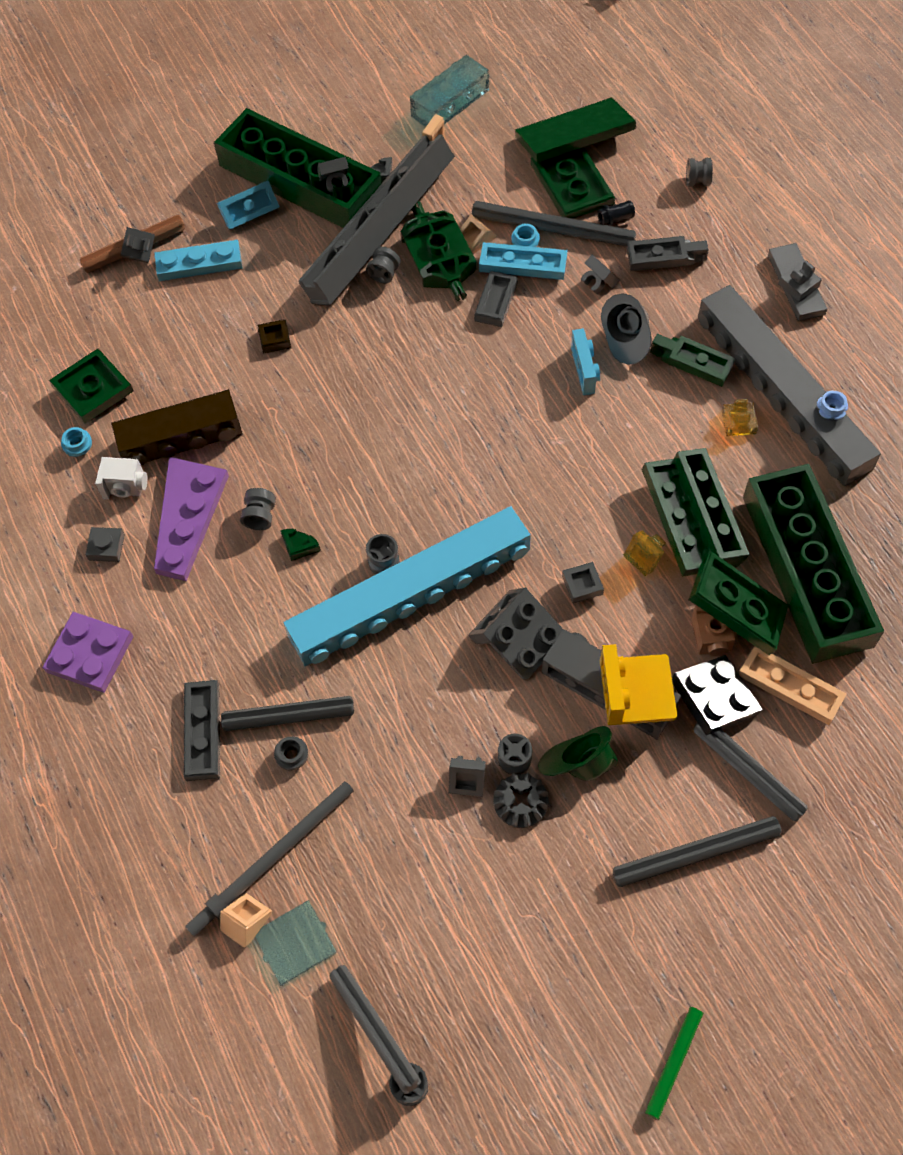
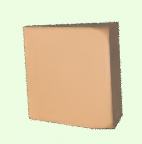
[460,214,497,253]
[220,893,272,947]

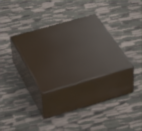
[257,319,292,354]

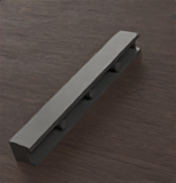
[298,135,455,305]

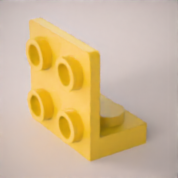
[600,644,677,726]

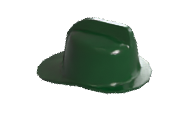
[538,726,618,781]

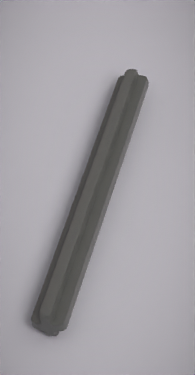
[472,201,636,247]

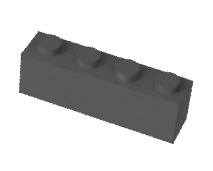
[542,629,681,740]

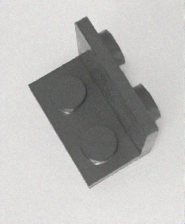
[468,587,563,680]

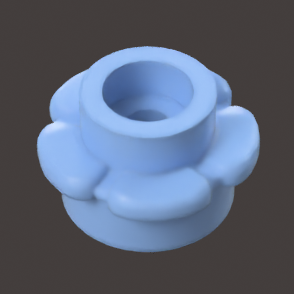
[817,390,848,420]

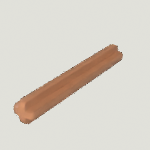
[80,214,185,273]

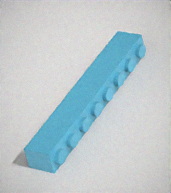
[283,506,531,666]

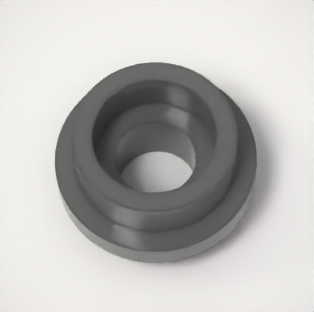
[274,736,309,770]

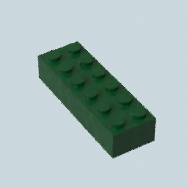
[213,108,382,228]
[743,464,884,664]

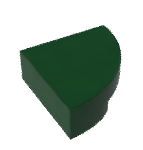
[280,528,321,561]

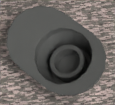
[601,293,652,365]

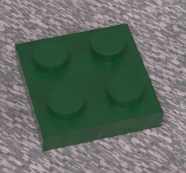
[49,348,134,424]

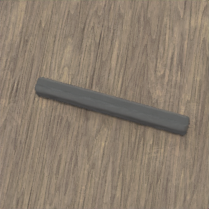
[612,816,782,887]

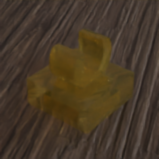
[722,399,759,436]
[623,530,666,576]

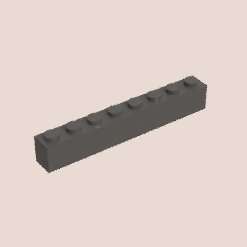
[698,285,881,487]

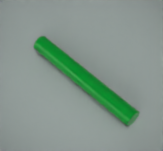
[645,1007,704,1120]

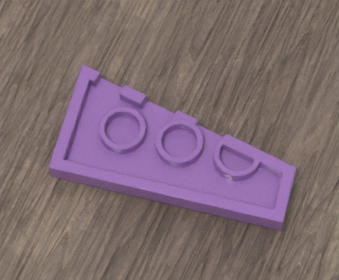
[154,457,229,581]

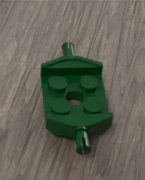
[400,202,476,301]

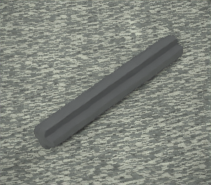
[221,696,354,731]
[693,723,808,822]
[330,965,421,1094]

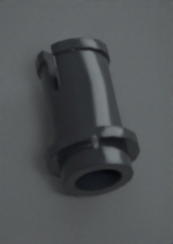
[597,200,635,226]

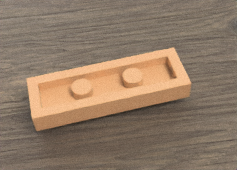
[739,646,847,725]

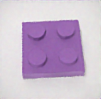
[42,612,134,693]

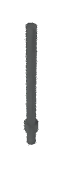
[185,781,354,937]

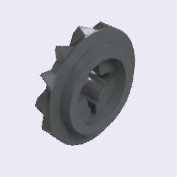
[493,773,549,828]

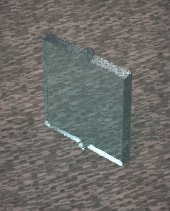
[255,900,337,986]

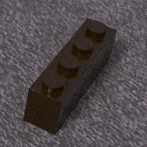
[111,389,243,465]

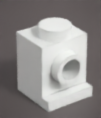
[95,457,147,499]

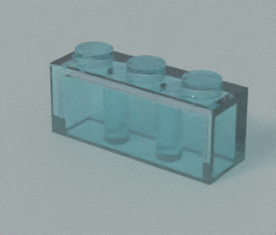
[410,54,489,127]

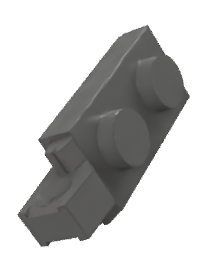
[627,236,709,271]

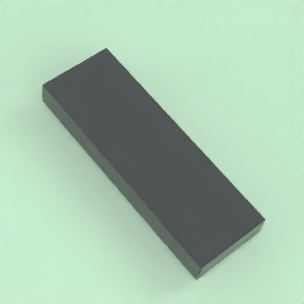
[768,243,827,321]
[184,680,220,781]

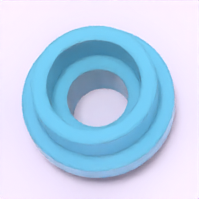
[511,224,540,247]
[61,427,92,457]

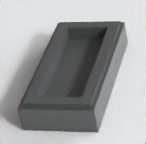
[474,271,518,327]

